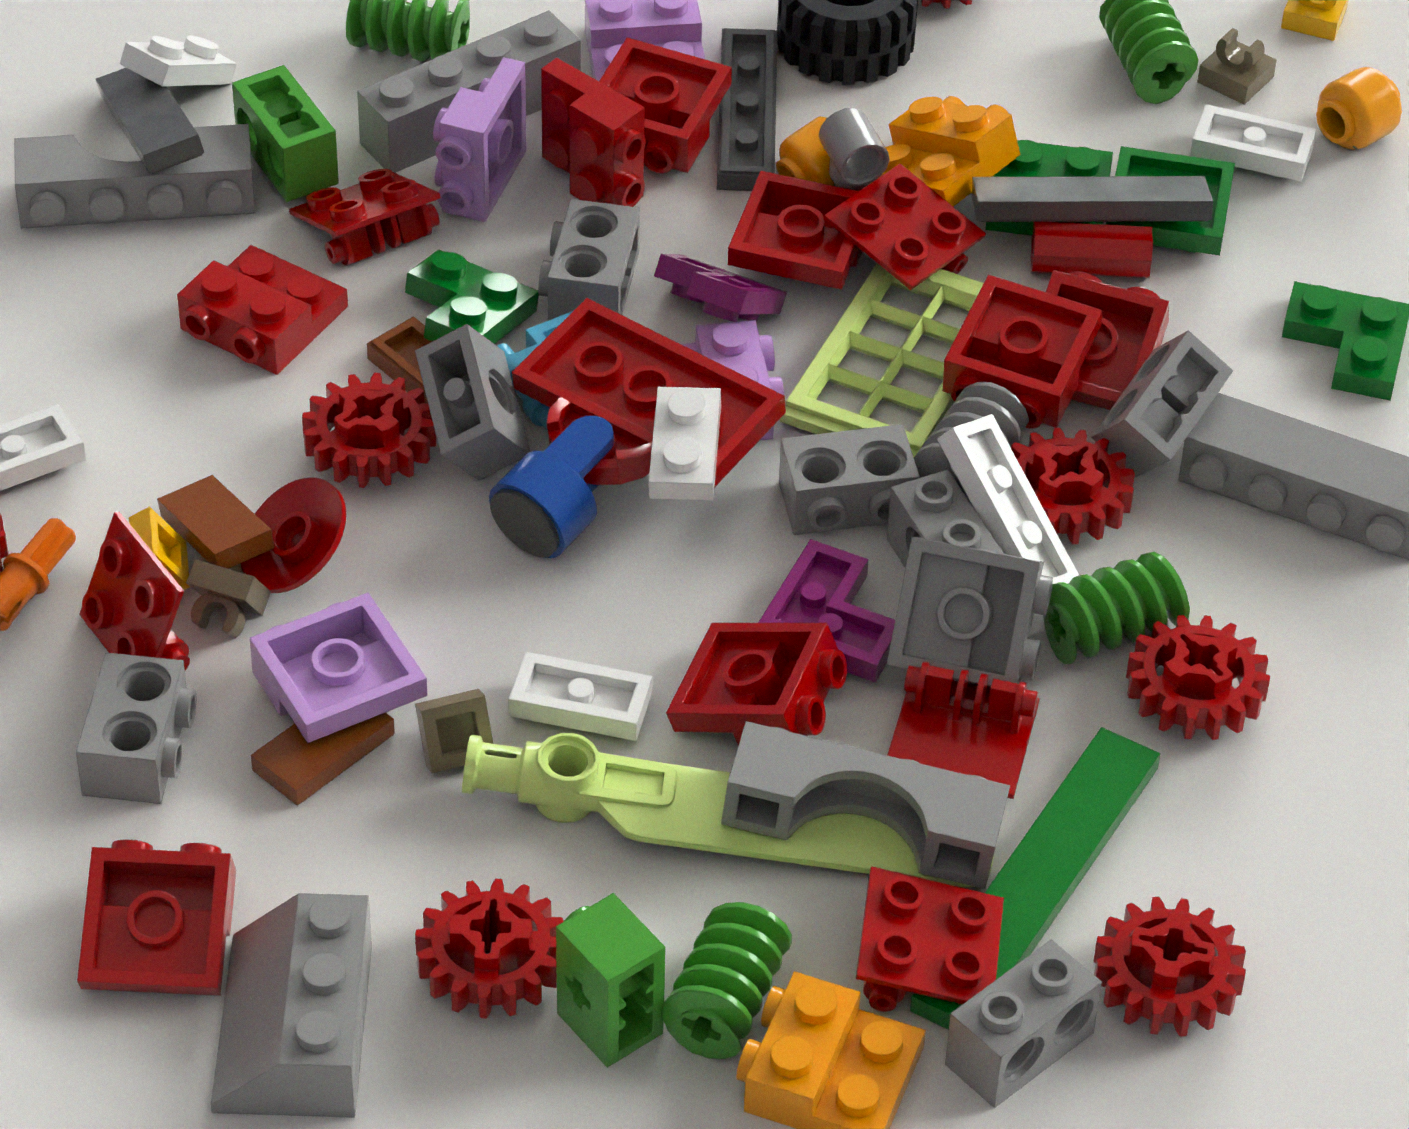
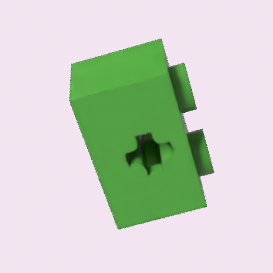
[556,893,666,1068]

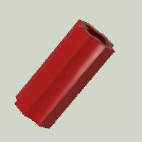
[1031,222,1153,278]

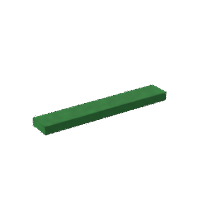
[910,727,1161,1030]

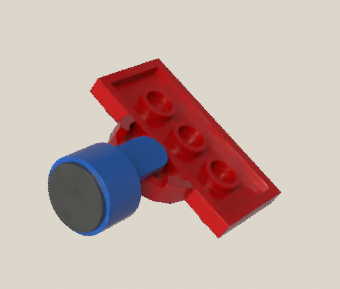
[489,298,786,558]

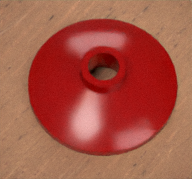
[241,477,346,593]

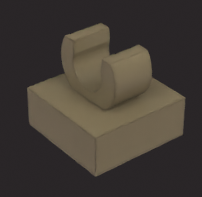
[1197,28,1277,105]
[186,559,271,638]
[415,689,493,773]

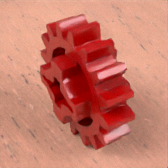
[302,373,437,488]
[1011,427,1135,545]
[1126,615,1270,740]
[415,878,564,1019]
[1093,896,1246,1037]

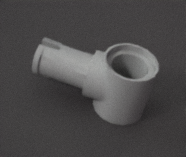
[819,108,890,191]

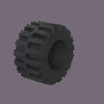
[777,0,918,85]

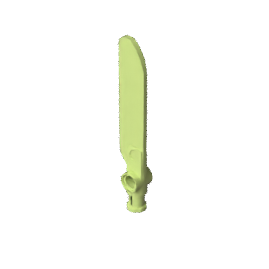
[462,733,994,887]

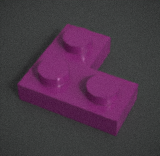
[654,254,787,322]
[758,539,895,683]

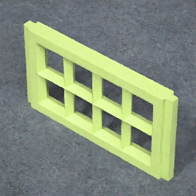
[780,263,984,457]

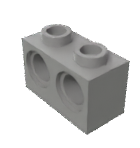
[538,199,640,320]
[1091,330,1233,477]
[779,424,920,535]
[76,652,197,804]
[945,939,1102,1108]

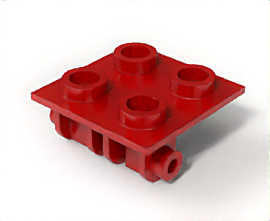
[823,164,986,290]
[289,169,441,266]
[79,512,190,670]
[887,661,1040,799]
[855,866,1004,1012]

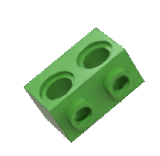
[232,65,339,202]

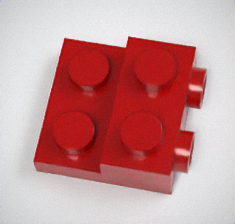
[599,37,732,174]
[541,57,646,207]
[727,171,863,290]
[177,245,348,375]
[1046,270,1169,410]
[942,274,1103,429]
[666,623,847,746]
[77,839,236,996]

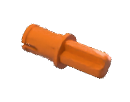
[0,518,76,631]

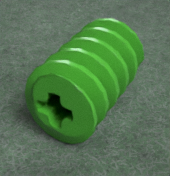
[346,0,470,62]
[1099,0,1199,104]
[1043,552,1190,664]
[662,902,792,1059]

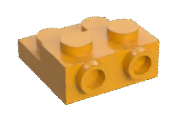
[871,96,1020,207]
[736,971,926,1129]

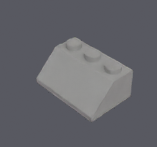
[211,893,372,1118]

